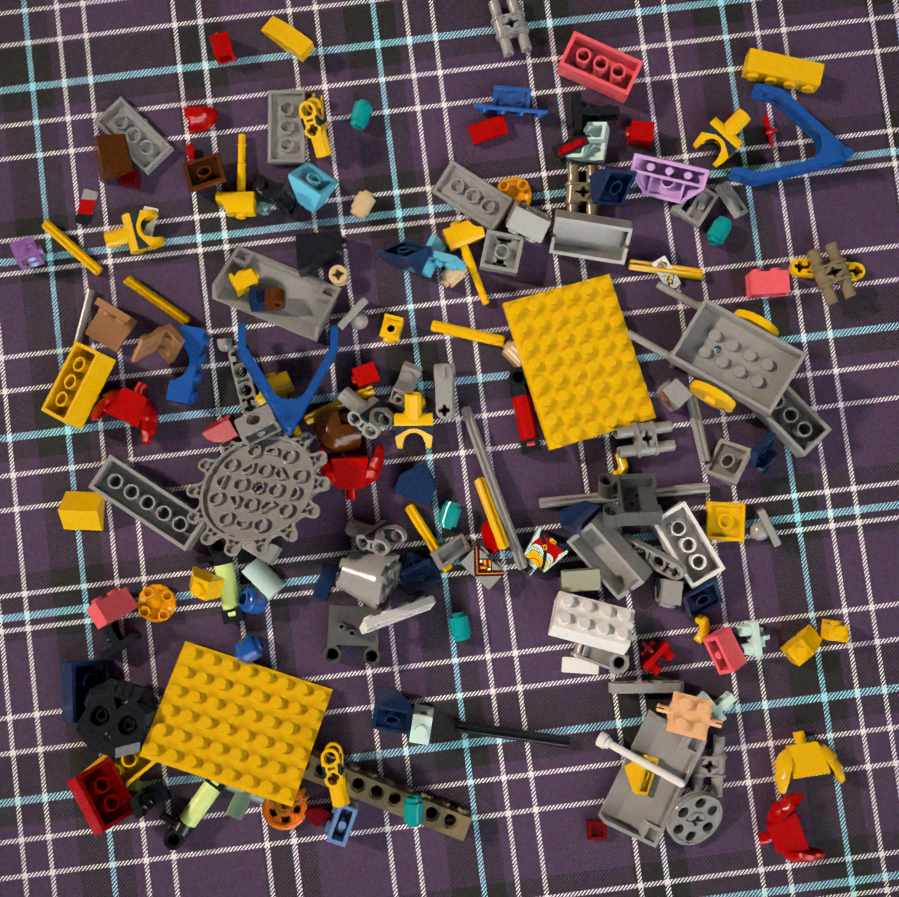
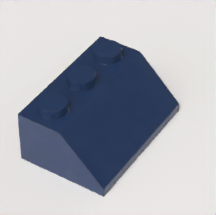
[61,658,109,724]

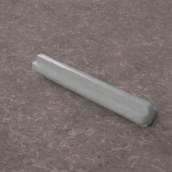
[686,388,711,462]

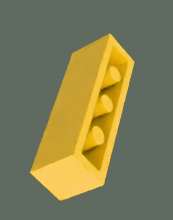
[741,48,825,94]

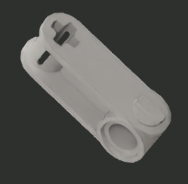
[434,363,456,420]
[570,643,630,676]

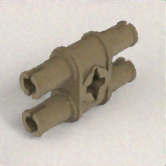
[564,164,599,215]
[807,241,857,306]

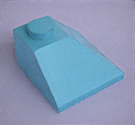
[288,161,339,213]

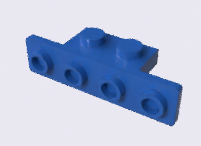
[473,85,548,118]

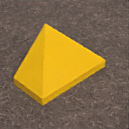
[624,754,659,796]

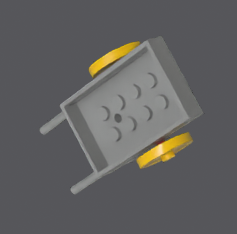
[626,281,807,417]

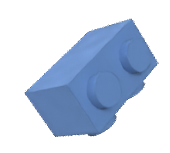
[324,799,359,847]

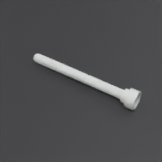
[596,731,685,788]

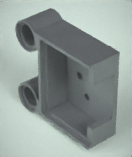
[598,473,663,529]
[324,603,382,665]

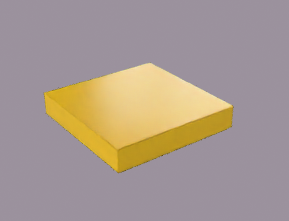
[704,501,746,542]

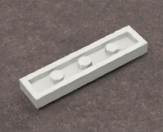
[359,595,436,635]

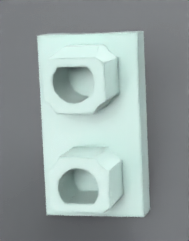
[737,620,770,657]

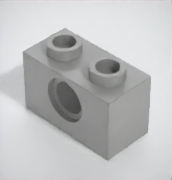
[234,404,282,447]
[654,577,683,608]

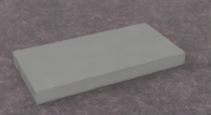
[268,90,306,165]
[94,96,174,175]
[431,160,514,231]

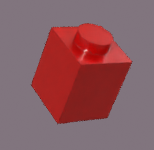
[209,31,237,65]
[625,120,655,147]
[350,361,381,389]

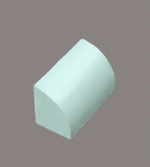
[241,558,286,599]

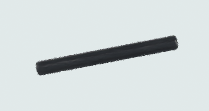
[455,720,570,748]

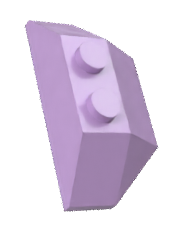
[630,153,710,204]

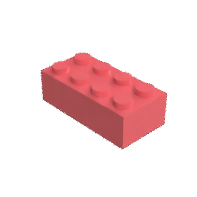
[556,31,643,104]

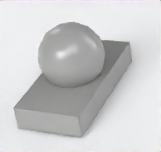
[337,298,368,330]
[750,508,781,547]

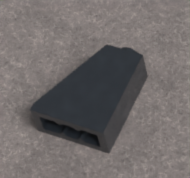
[295,231,347,277]

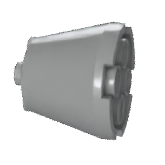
[336,552,401,612]

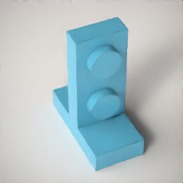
[421,234,467,278]

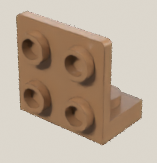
[85,297,137,352]
[131,323,185,364]

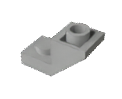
[389,361,423,408]

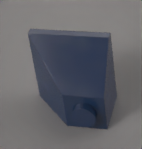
[372,686,414,735]

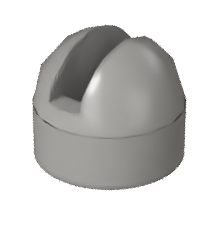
[217,338,233,352]

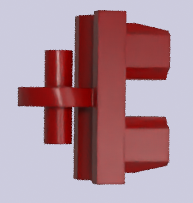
[639,639,675,675]

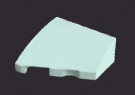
[566,122,610,164]

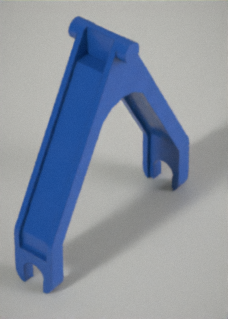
[728,83,853,187]
[238,323,338,436]

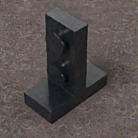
[571,92,619,136]
[250,174,301,219]
[99,621,142,660]
[129,779,172,820]

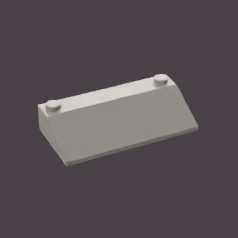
[212,245,342,342]
[598,709,708,848]

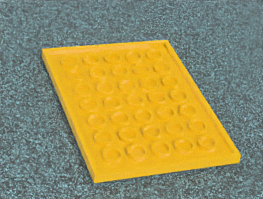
[502,274,656,451]
[139,641,333,807]

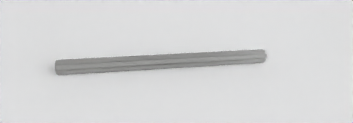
[461,406,528,570]
[539,482,710,508]

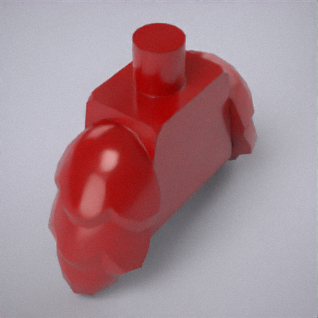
[89,381,159,445]
[317,443,385,500]
[757,792,825,863]

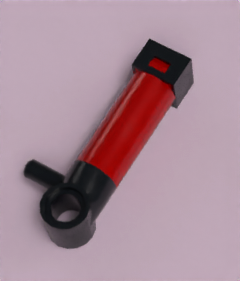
[508,367,542,455]

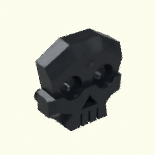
[76,677,158,758]

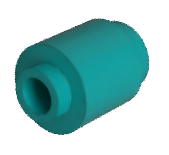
[350,99,373,130]
[705,216,732,246]
[438,500,461,530]
[449,612,471,642]
[403,795,423,827]

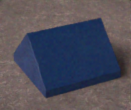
[589,167,638,207]
[378,240,432,274]
[681,577,723,621]

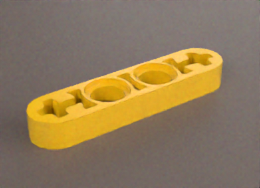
[789,258,865,281]

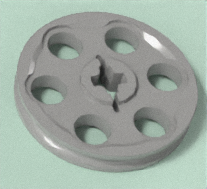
[666,790,723,845]

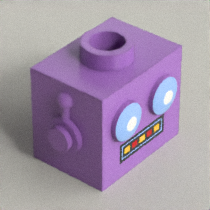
[9,236,45,271]

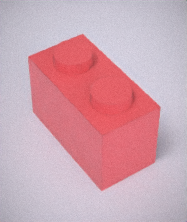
[745,267,790,299]
[86,587,138,629]
[702,627,747,675]

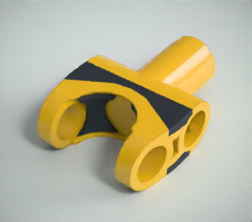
[299,97,333,158]
[693,108,751,168]
[104,209,165,254]
[394,391,433,449]
[321,742,350,807]

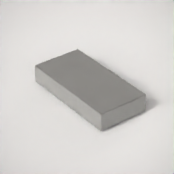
[714,181,748,219]
[430,533,472,570]

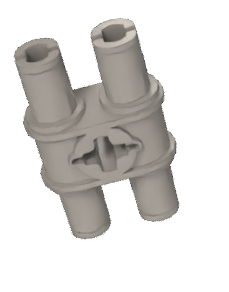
[488,0,532,58]
[614,420,676,459]
[691,734,727,797]

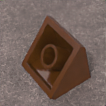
[93,134,133,183]
[183,152,229,193]

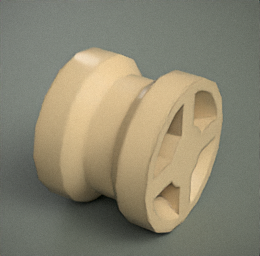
[329,265,349,287]

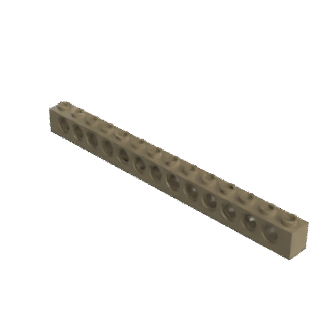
[303,749,472,841]

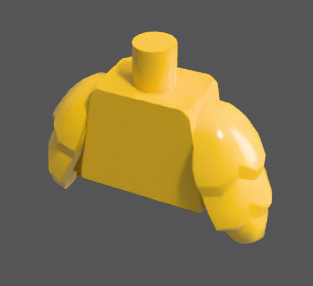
[774,730,845,795]

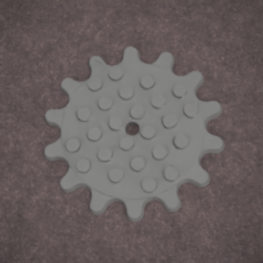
[186,425,331,557]

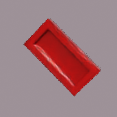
[467,114,509,146]

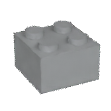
[506,199,551,243]

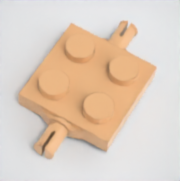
[656,691,723,741]

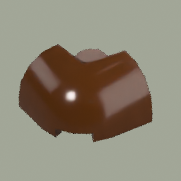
[313,408,361,453]

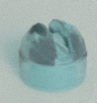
[256,201,272,216]

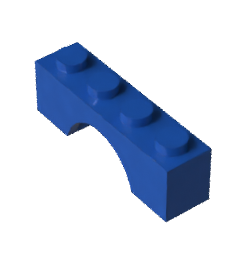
[166,324,210,406]

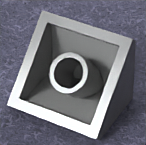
[704,438,751,486]

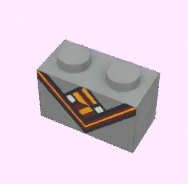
[655,378,693,412]
[460,546,504,590]

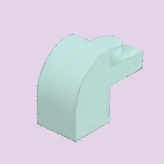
[696,691,737,723]

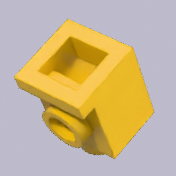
[228,268,260,297]
[379,313,404,345]
[820,619,850,643]

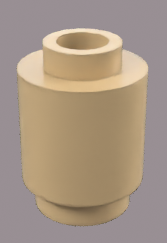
[350,190,376,220]
[439,268,467,288]

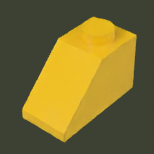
[189,566,224,601]
[780,624,822,666]

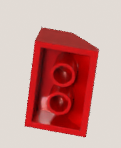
[66,757,133,836]

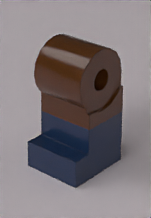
[249,286,286,312]

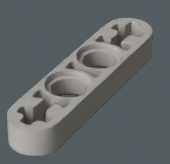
[228,345,260,415]
[621,533,687,580]
[608,680,684,694]

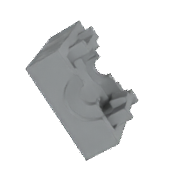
[479,229,524,277]

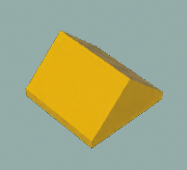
[58,491,105,531]

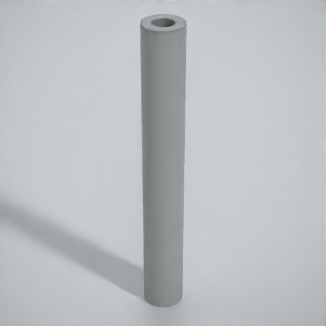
[73,289,95,344]

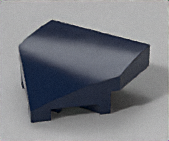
[749,430,779,475]
[394,461,436,506]
[559,500,601,535]
[399,551,443,596]

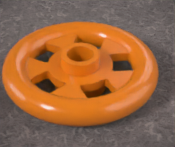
[261,787,308,830]

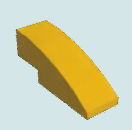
[261,16,315,62]

